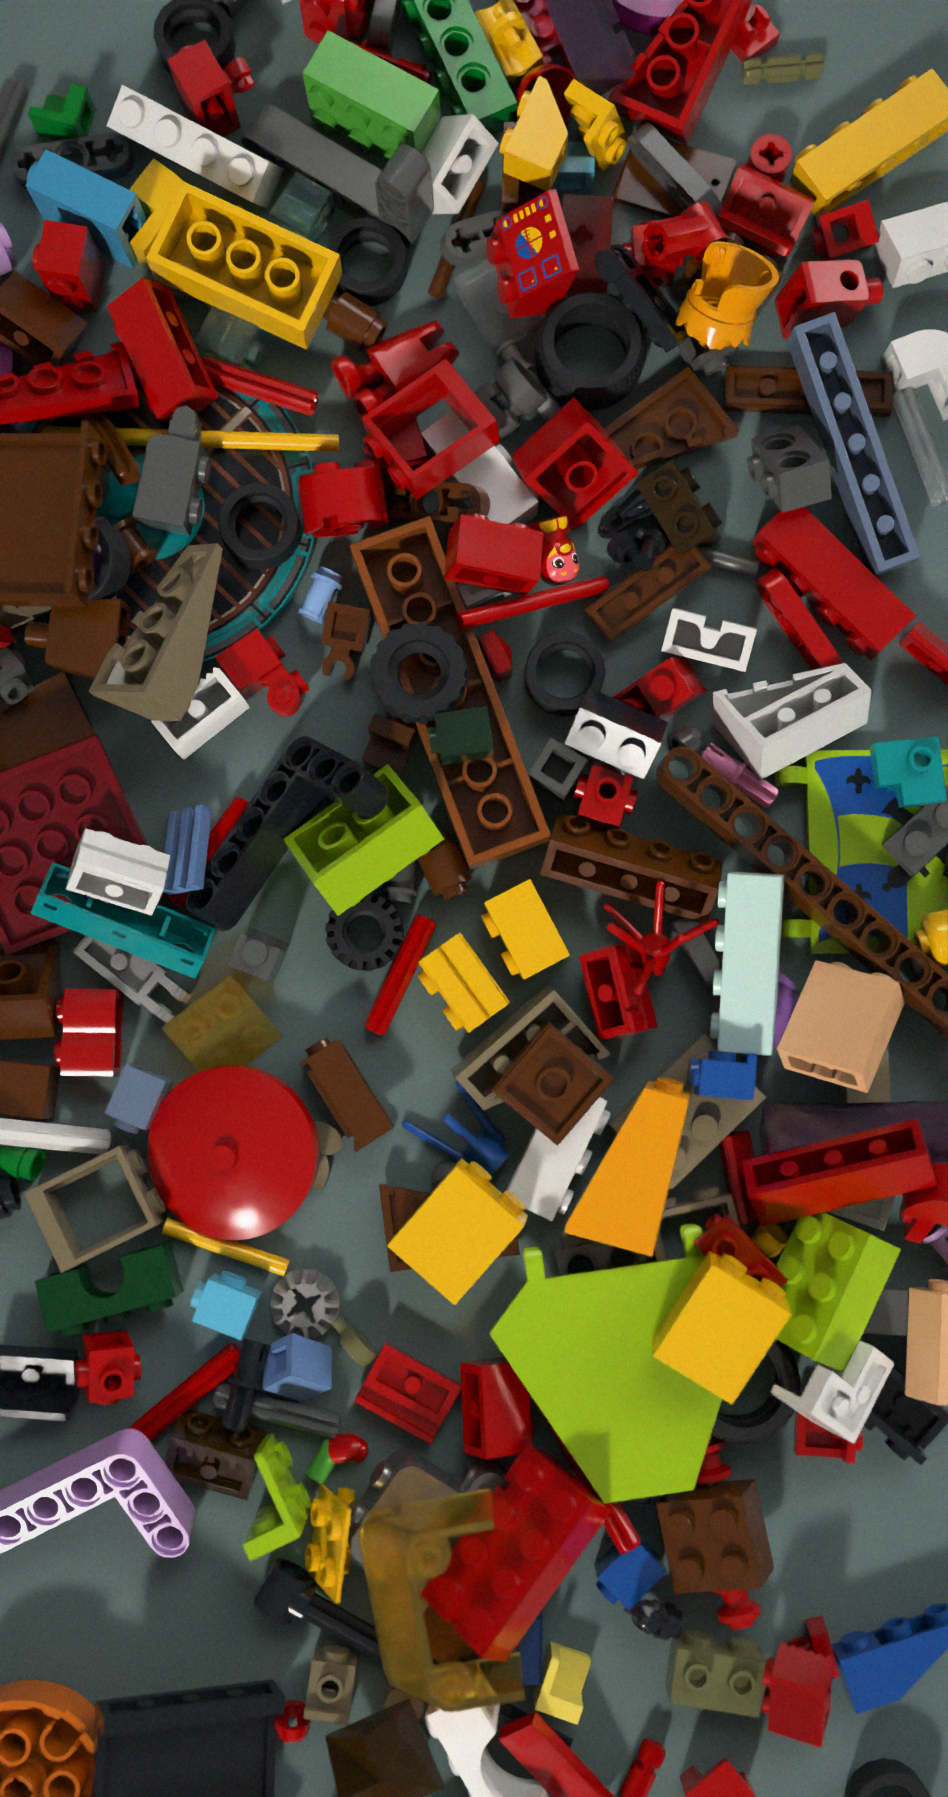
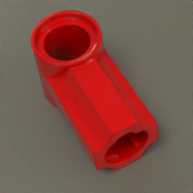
[643,201,729,263]

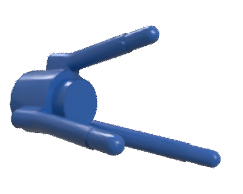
[402,1080,510,1175]

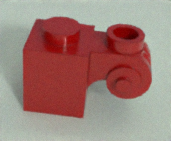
[215,628,310,717]

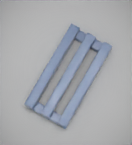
[163,804,212,895]

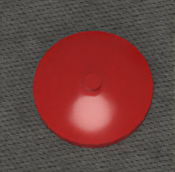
[147,1064,319,1240]

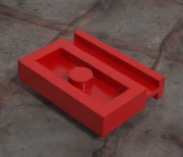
[354,1342,461,1444]

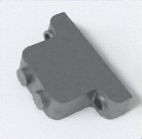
[348,1449,510,1635]

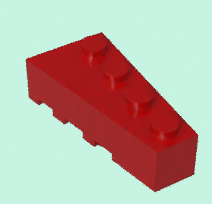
[607,0,753,145]

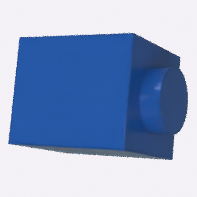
[594,1534,667,1611]

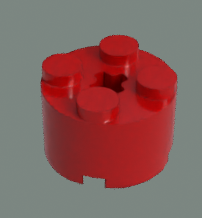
[298,460,390,538]

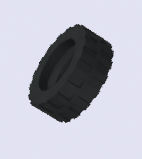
[370,622,467,725]

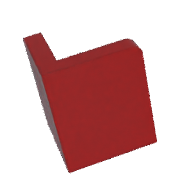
[680,1758,756,1797]

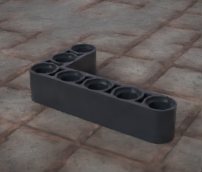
[186,736,389,931]

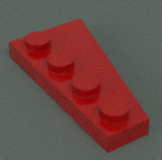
[0,341,139,425]

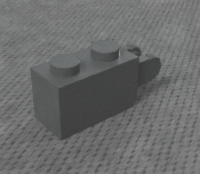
[133,405,211,536]

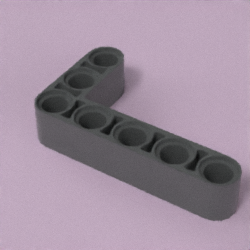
[241,104,433,248]

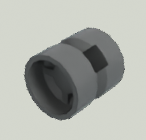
[474,357,548,440]

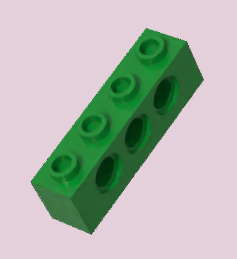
[400,0,517,136]

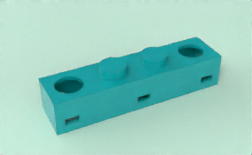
[31,862,216,979]

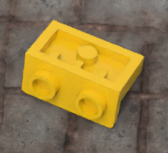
[564,79,628,173]

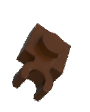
[321,602,372,680]

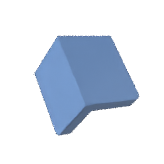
[263,1333,332,1402]

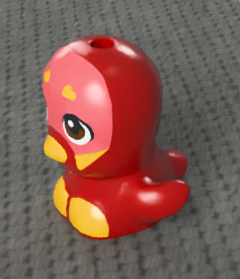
[527,515,580,586]

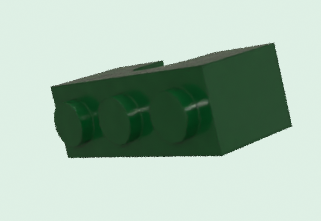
[35,1240,184,1336]

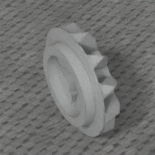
[269,1268,340,1339]

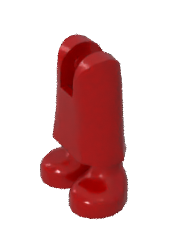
[330,319,460,419]

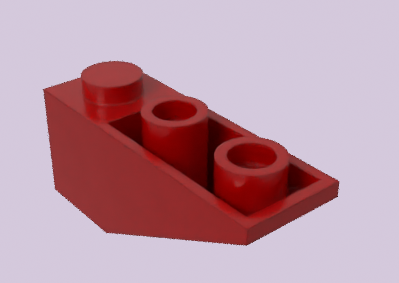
[568,656,707,763]

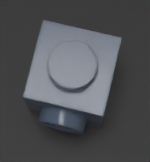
[105,1064,174,1134]

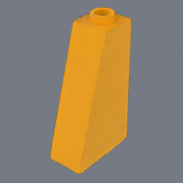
[564,1077,692,1256]

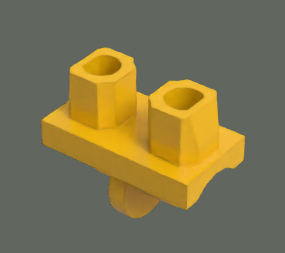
[474,0,544,83]

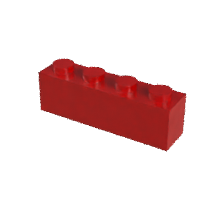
[752,507,916,661]
[742,1118,938,1226]

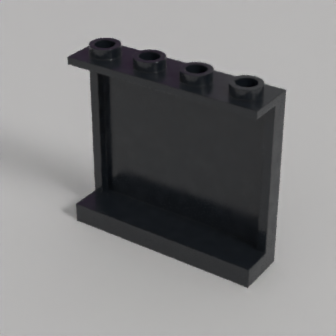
[92,1679,285,1797]

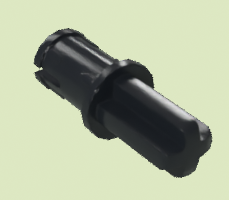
[222,1338,271,1432]

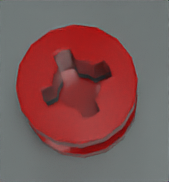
[746,134,792,182]

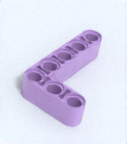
[0,1429,196,1558]

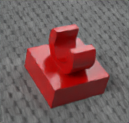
[731,3,780,63]
[788,1615,840,1678]

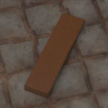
[723,365,893,417]

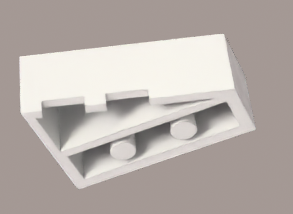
[713,663,872,780]

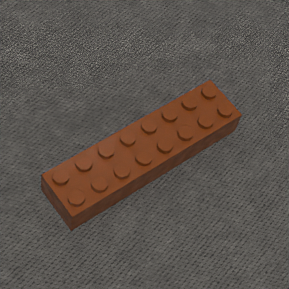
[349,516,551,871]

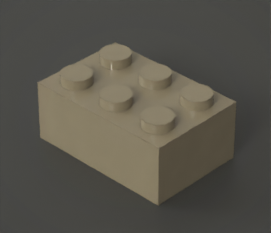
[607,1034,767,1190]

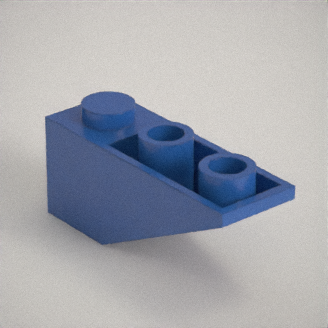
[831,1603,948,1714]

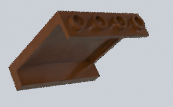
[0,421,107,607]

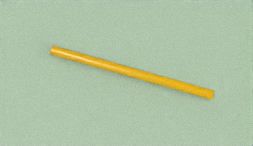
[44,426,340,452]

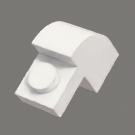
[881,329,948,421]

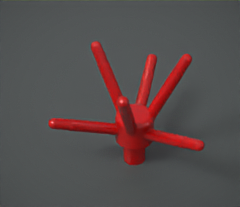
[604,880,719,995]

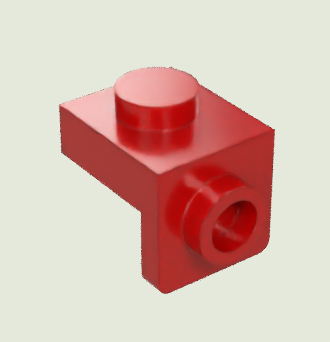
[793,1410,863,1464]

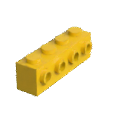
[789,68,948,218]

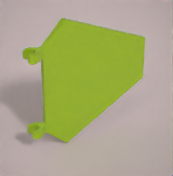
[489,1223,722,1504]

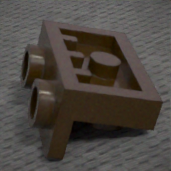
[165,1409,266,1500]

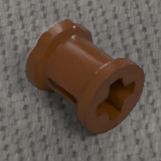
[113,517,159,575]

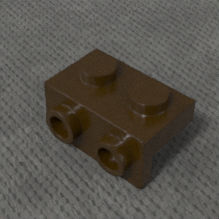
[637,460,723,555]

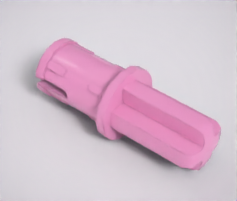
[701,742,779,808]

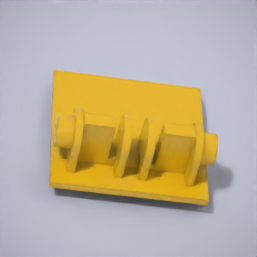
[304,1483,356,1603]

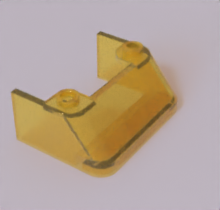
[359,1488,525,1712]

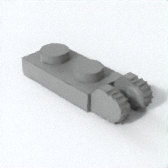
[73,936,192,1024]

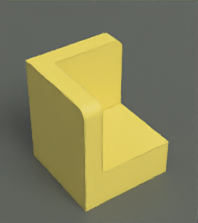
[533,1641,591,1725]

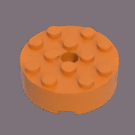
[0,1679,95,1797]

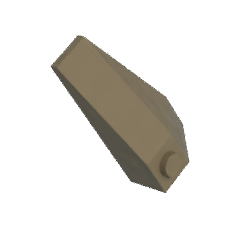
[89,543,223,721]

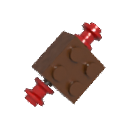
[656,1434,774,1630]

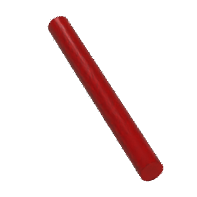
[455,575,609,630]

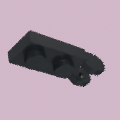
[593,244,690,353]

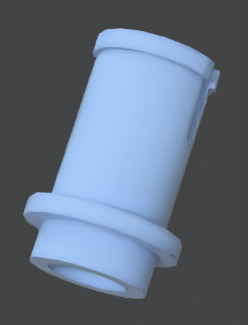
[298,566,343,624]

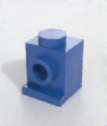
[687,1051,757,1101]

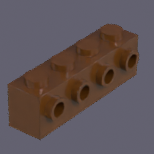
[540,813,723,923]

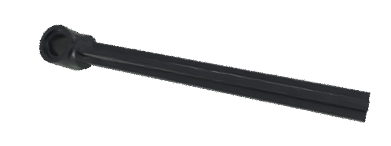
[254,1558,573,1748]

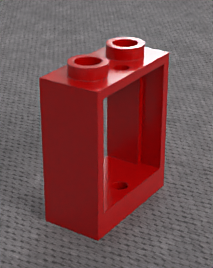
[362,359,500,500]

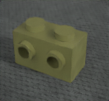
[665,1630,766,1718]

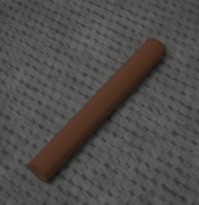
[428,179,485,299]

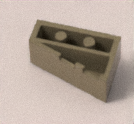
[450,985,611,1110]

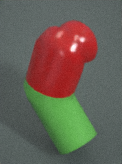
[306,1433,369,1484]

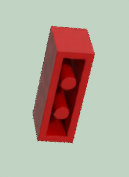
[107,277,218,421]

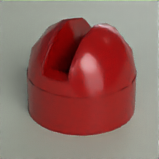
[275,1700,311,1743]

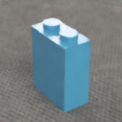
[25,149,147,269]

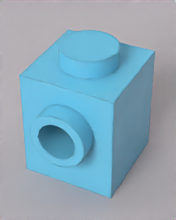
[190,1271,263,1340]

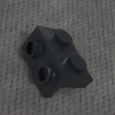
[0,1345,80,1421]
[863,1365,948,1465]

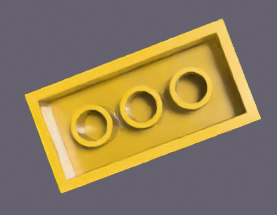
[146,181,342,350]

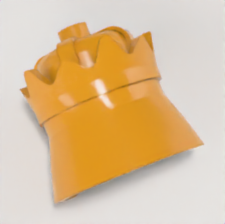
[675,241,779,350]

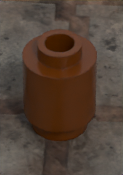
[323,292,388,350]
[418,834,473,900]

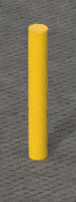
[162,1217,290,1277]

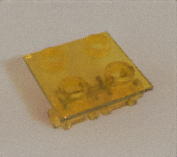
[162,974,283,1072]

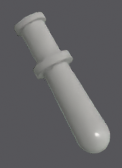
[496,339,561,422]

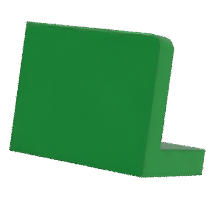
[28,83,96,141]

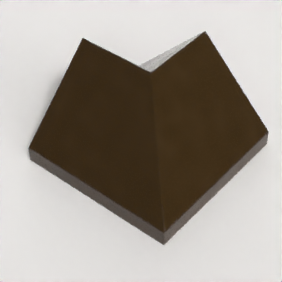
[326,1698,444,1797]

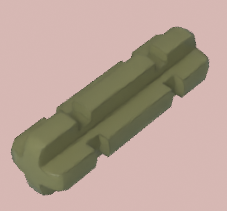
[742,52,824,85]

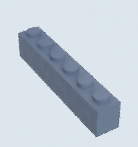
[787,312,920,577]

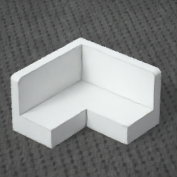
[770,1341,895,1444]

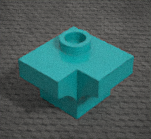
[870,736,947,808]

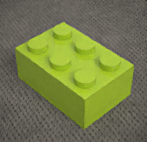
[283,764,444,916]
[776,1212,901,1372]

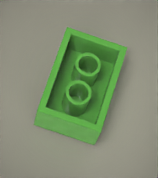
[303,30,440,163]

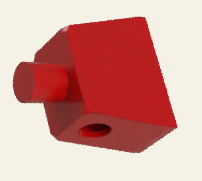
[774,260,883,339]

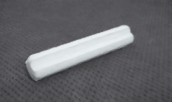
[0,1118,111,1155]

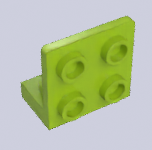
[242,1433,312,1561]

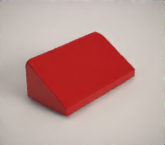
[899,621,948,686]
[719,1130,758,1225]

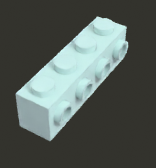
[710,872,784,1056]

